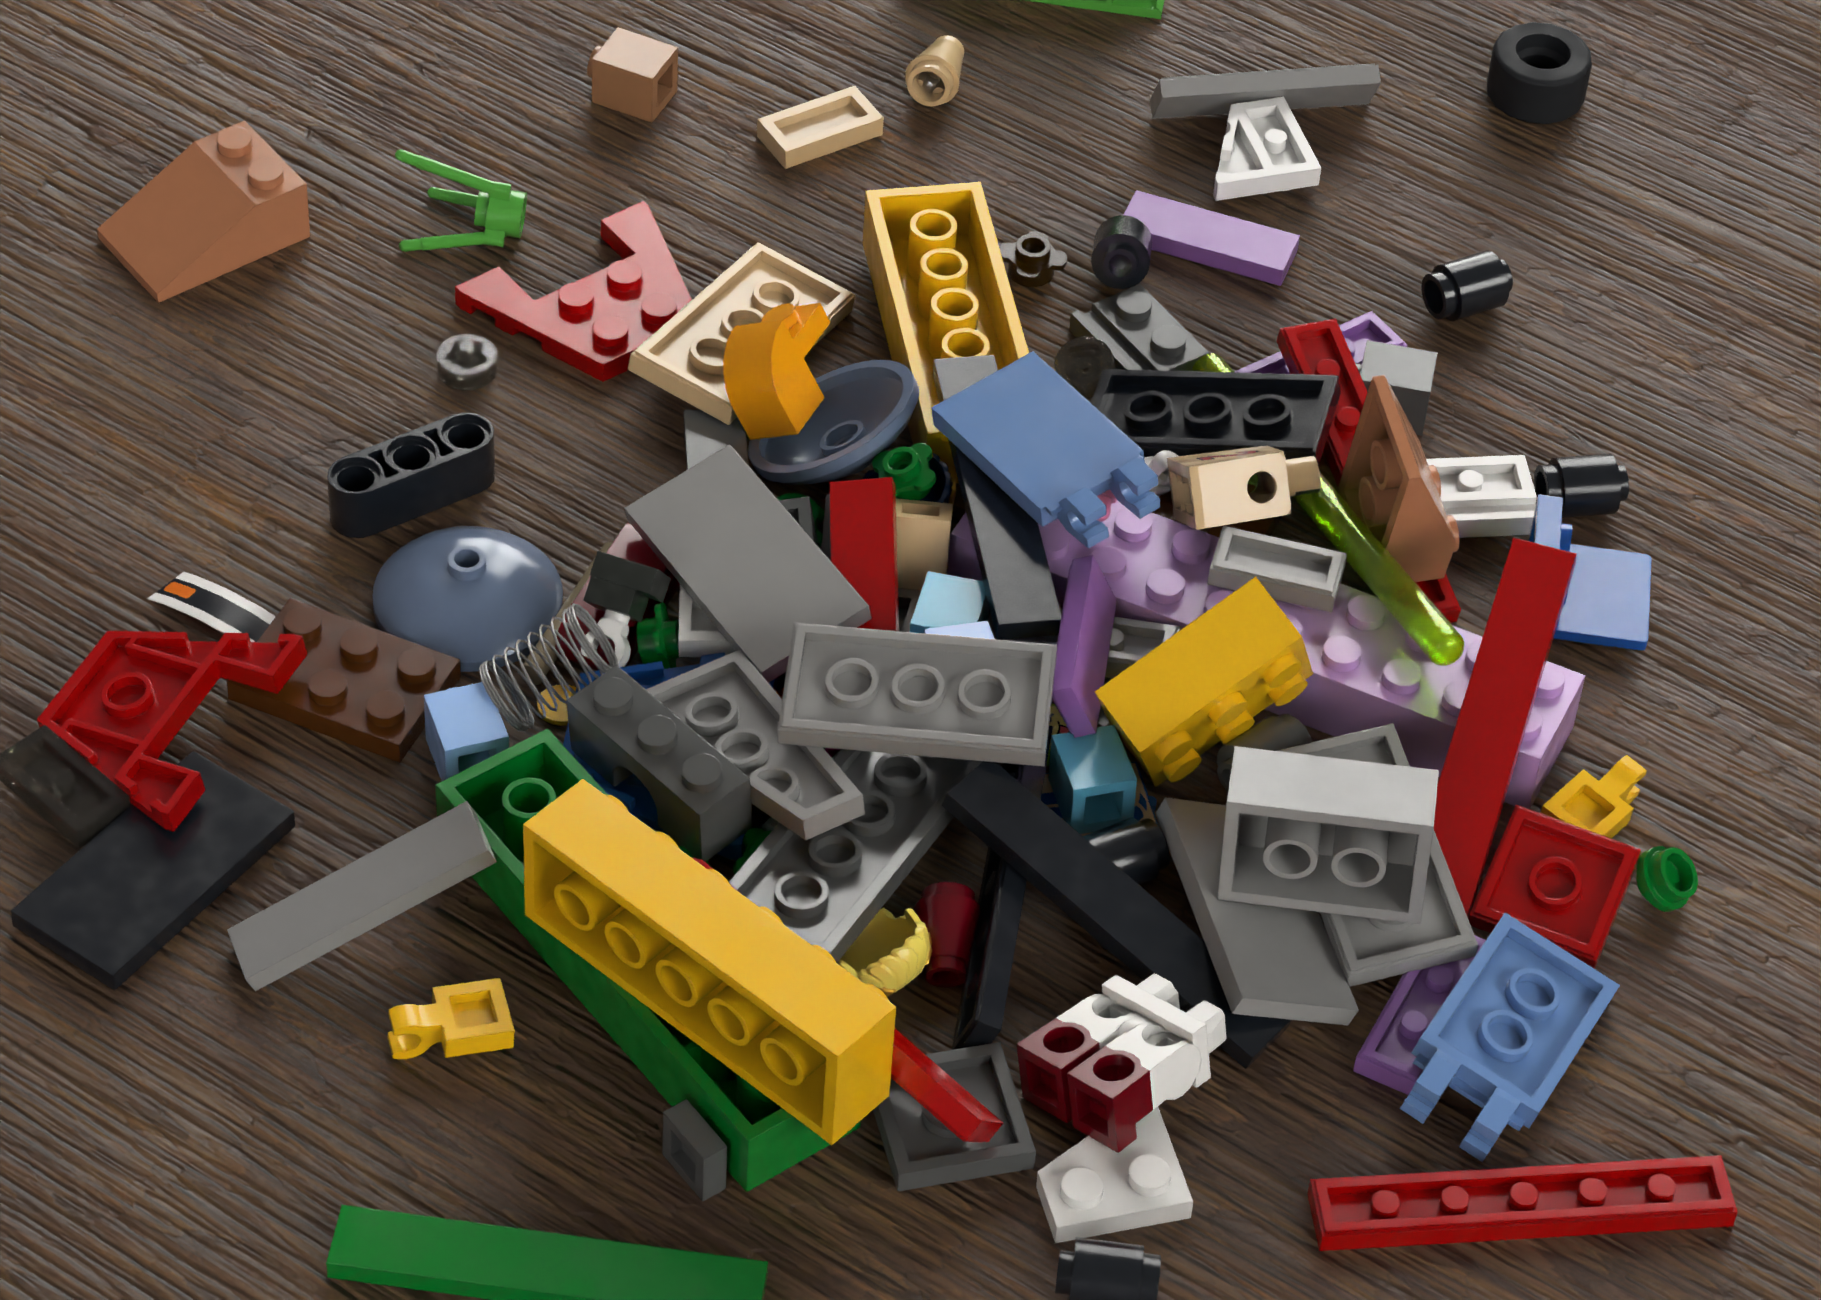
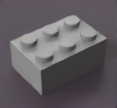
[1217,746,1439,924]

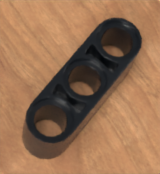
[327,412,495,538]

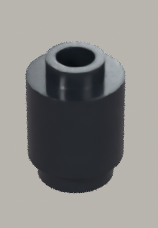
[1091,215,1152,289]
[1421,250,1513,321]
[1534,453,1629,518]
[1083,818,1170,885]
[1055,1237,1161,1300]

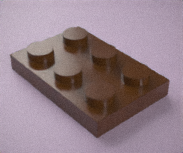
[227,598,461,763]

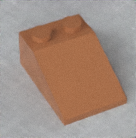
[97,121,310,303]
[1338,375,1460,588]

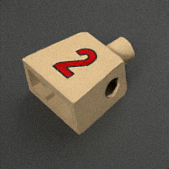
[1167,446,1321,530]

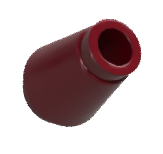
[914,882,981,988]

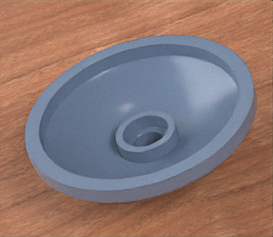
[748,360,919,485]
[373,526,563,672]

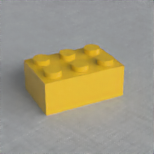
[1094,576,1313,787]

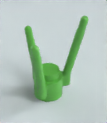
[395,149,527,252]

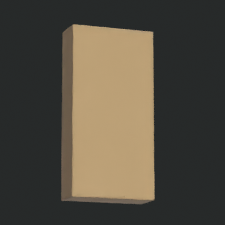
[757,86,884,169]

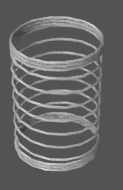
[479,603,619,732]

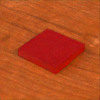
[1469,804,1641,969]

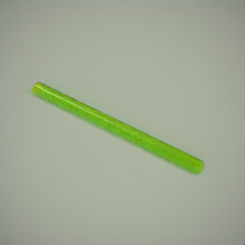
[1192,353,1465,666]

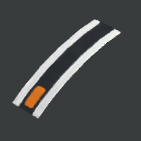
[147,572,276,642]

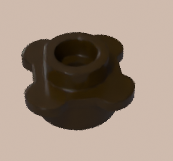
[999,231,1067,287]

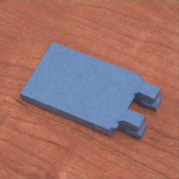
[931,351,1160,549]
[1400,913,1620,1162]

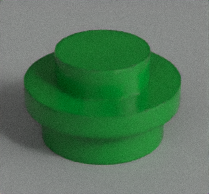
[1636,846,1698,912]

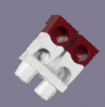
[1016,973,1227,1153]

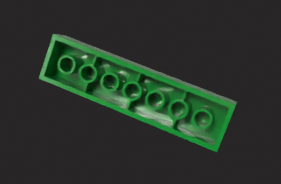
[435,728,861,1192]

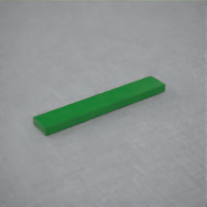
[326,1205,768,1300]

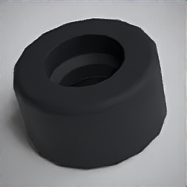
[1487,22,1592,124]

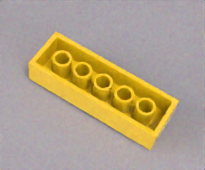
[863,182,1029,483]
[523,779,896,1145]

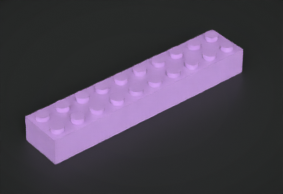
[947,500,1586,809]

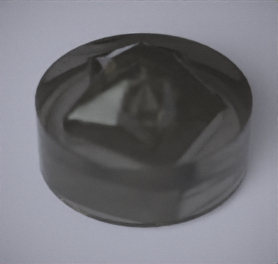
[437,334,498,390]
[1054,336,1116,399]

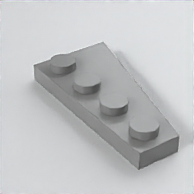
[646,649,865,840]

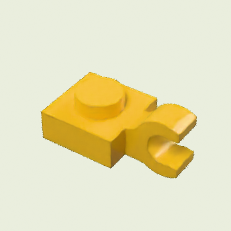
[1540,755,1647,839]
[387,978,515,1059]

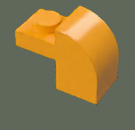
[723,303,830,440]

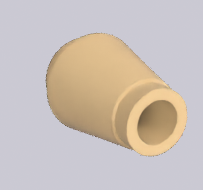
[905,35,964,107]

